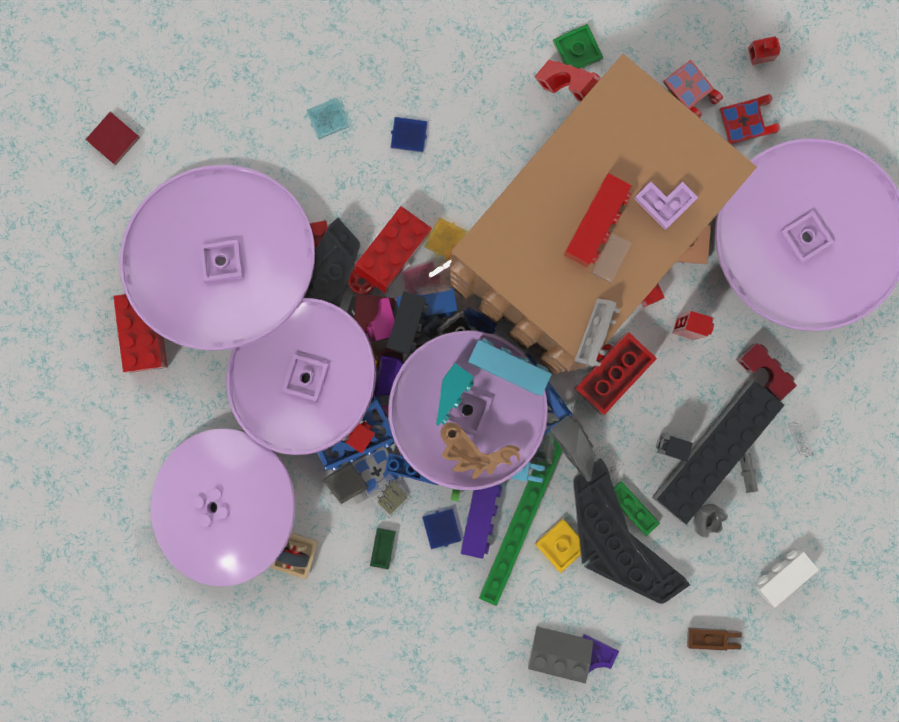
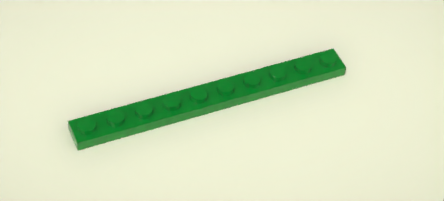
[479,420,562,606]

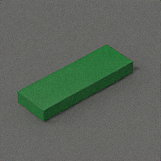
[613,480,660,536]

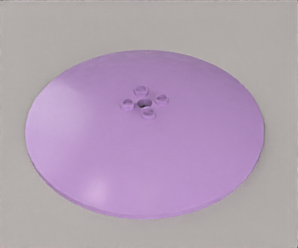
[715,138,899,331]
[120,165,315,351]

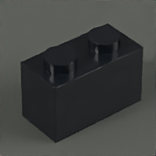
[656,435,693,462]

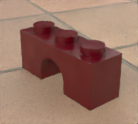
[736,343,797,401]

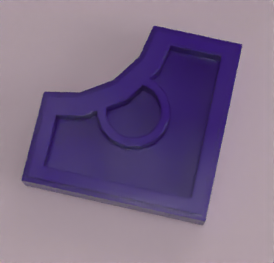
[582,634,619,674]

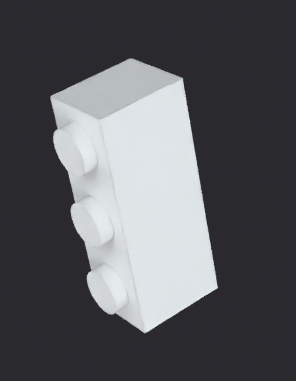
[754,549,819,608]

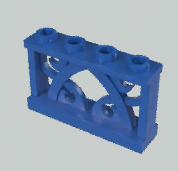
[317,395,394,470]

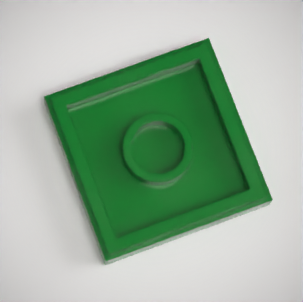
[553,24,603,69]

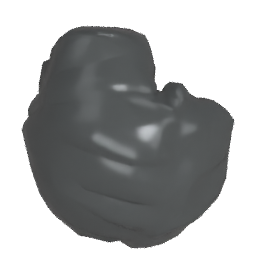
[693,504,728,538]

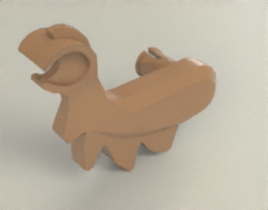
[440,422,520,479]

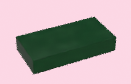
[370,527,396,570]

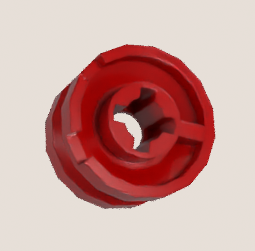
[348,270,375,295]

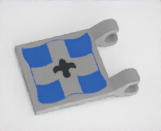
[340,447,402,503]

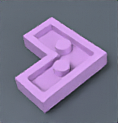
[634,182,698,230]

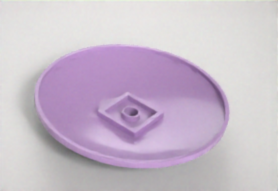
[226,298,376,455]
[389,331,548,490]
[151,429,295,586]

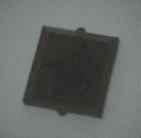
[323,463,369,504]

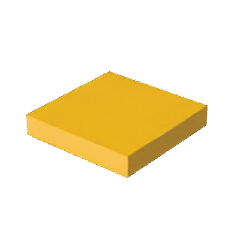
[535,518,581,573]

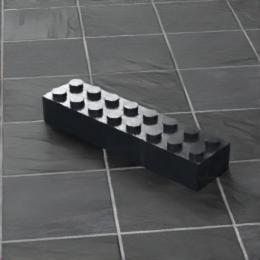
[652,380,785,525]

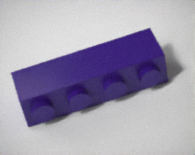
[460,484,502,559]

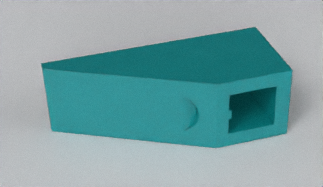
[436,363,474,426]

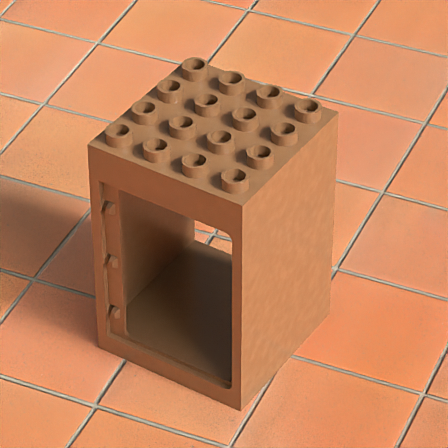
[449,54,757,375]

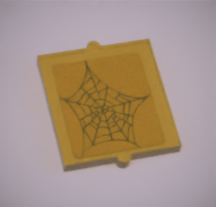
[424,218,467,260]

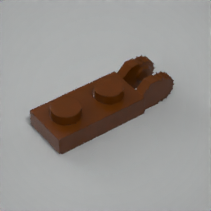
[687,627,742,651]

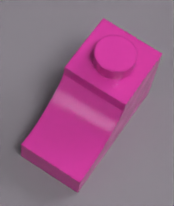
[367,297,394,341]

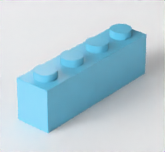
[467,338,552,396]

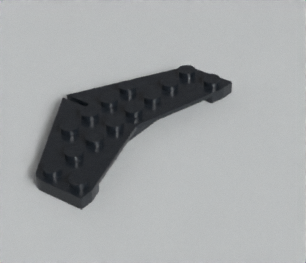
[304,218,360,308]
[573,458,690,604]

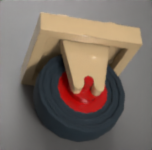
[270,533,319,579]

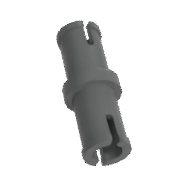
[740,453,759,493]

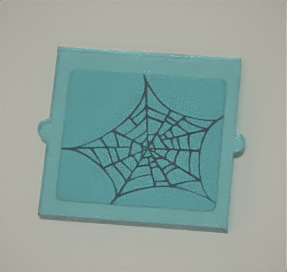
[306,98,349,139]

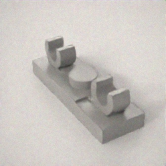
[574,299,620,367]

